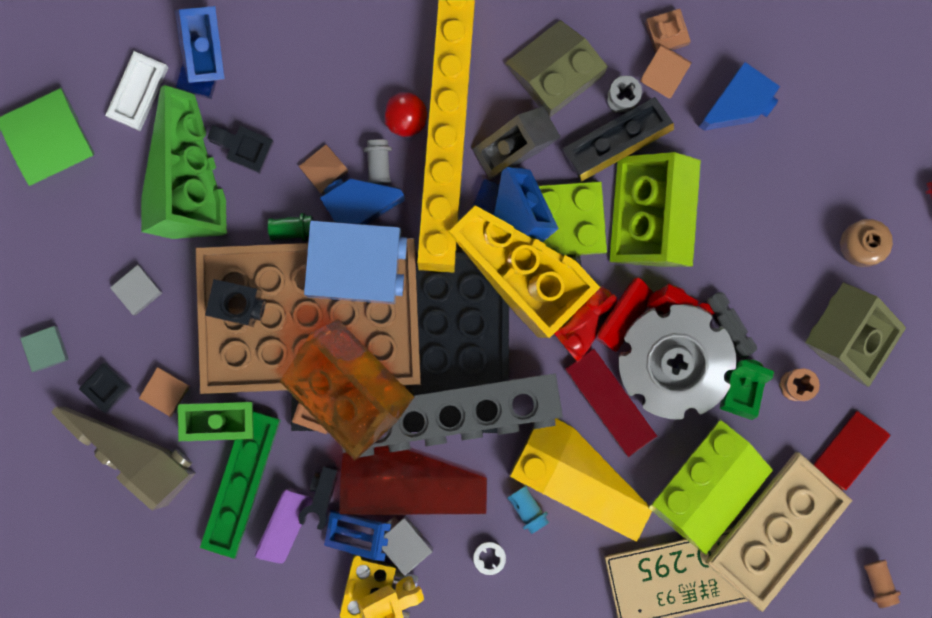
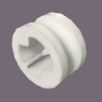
[473,542,506,575]

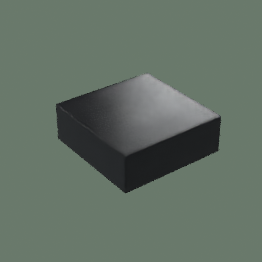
[79,362,132,413]

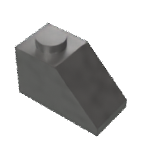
[473,106,561,179]

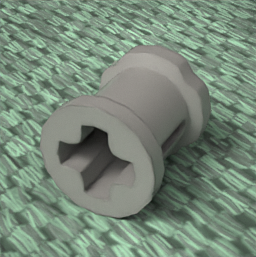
[607,75,642,114]

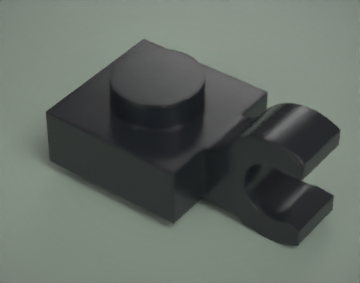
[207,126,274,174]
[298,465,340,530]

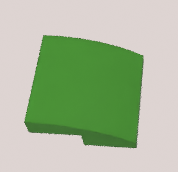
[0,87,95,186]

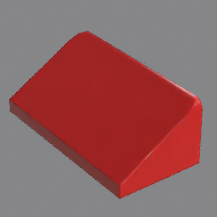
[595,277,653,352]
[813,411,891,490]

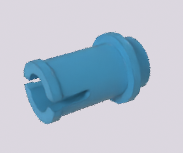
[507,485,549,534]

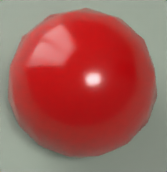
[385,92,428,137]

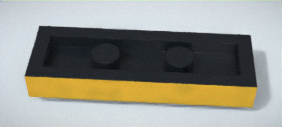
[562,97,674,182]

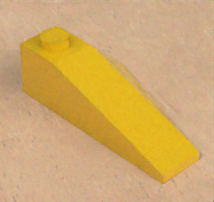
[448,205,600,338]
[509,418,652,542]

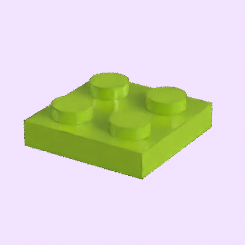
[539,182,607,256]

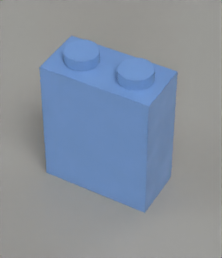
[304,221,407,304]

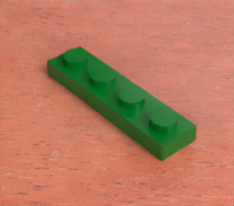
[200,411,281,559]

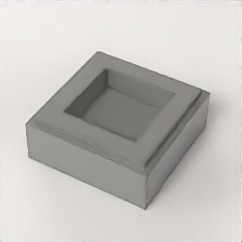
[110,265,163,316]

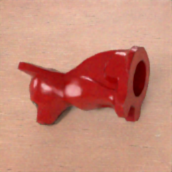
[554,286,618,362]

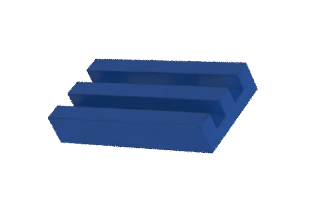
[324,510,391,561]

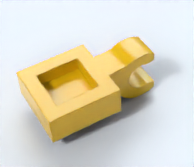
[357,576,424,618]

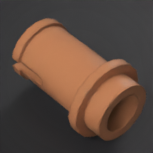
[864,559,901,608]

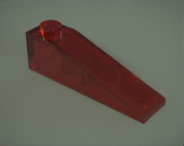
[339,445,487,515]

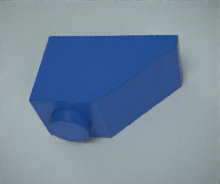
[174,6,225,83]
[699,62,780,131]
[494,167,559,242]
[320,179,405,225]

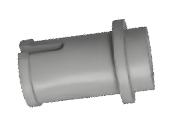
[363,139,392,184]

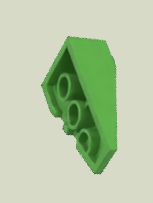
[141,85,227,239]

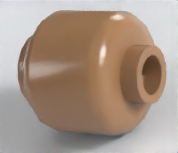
[840,219,893,267]

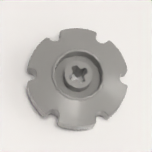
[619,303,736,419]

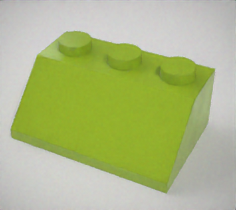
[610,152,701,267]
[648,420,773,555]

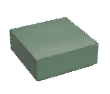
[20,326,69,372]

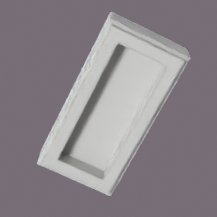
[105,51,169,131]

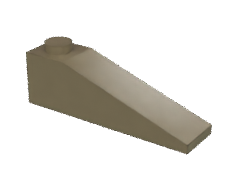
[51,407,195,511]

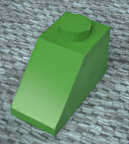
[178,402,254,441]

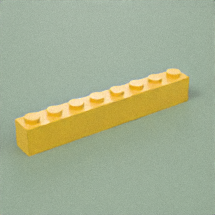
[417,0,475,273]

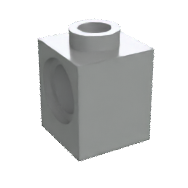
[382,516,433,576]

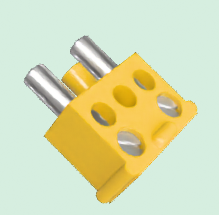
[339,554,418,618]

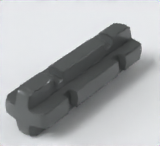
[706,291,757,359]

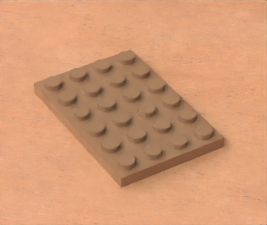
[196,238,421,394]

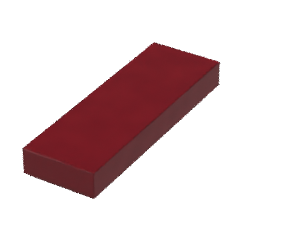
[564,349,658,457]

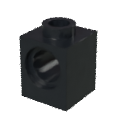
[205,279,266,327]

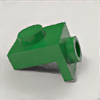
[719,359,774,420]

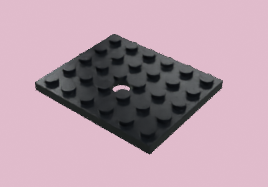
[291,252,509,433]

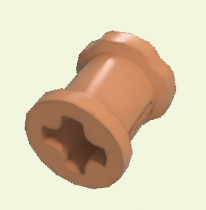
[779,368,820,401]

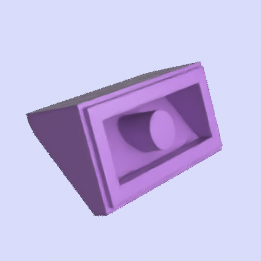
[255,488,312,563]

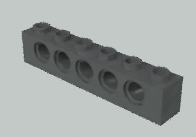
[336,373,563,458]

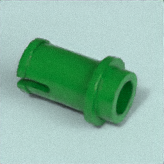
[268,213,314,241]

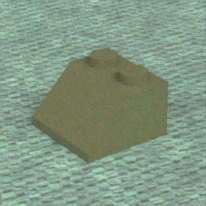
[505,20,608,118]
[805,282,906,387]

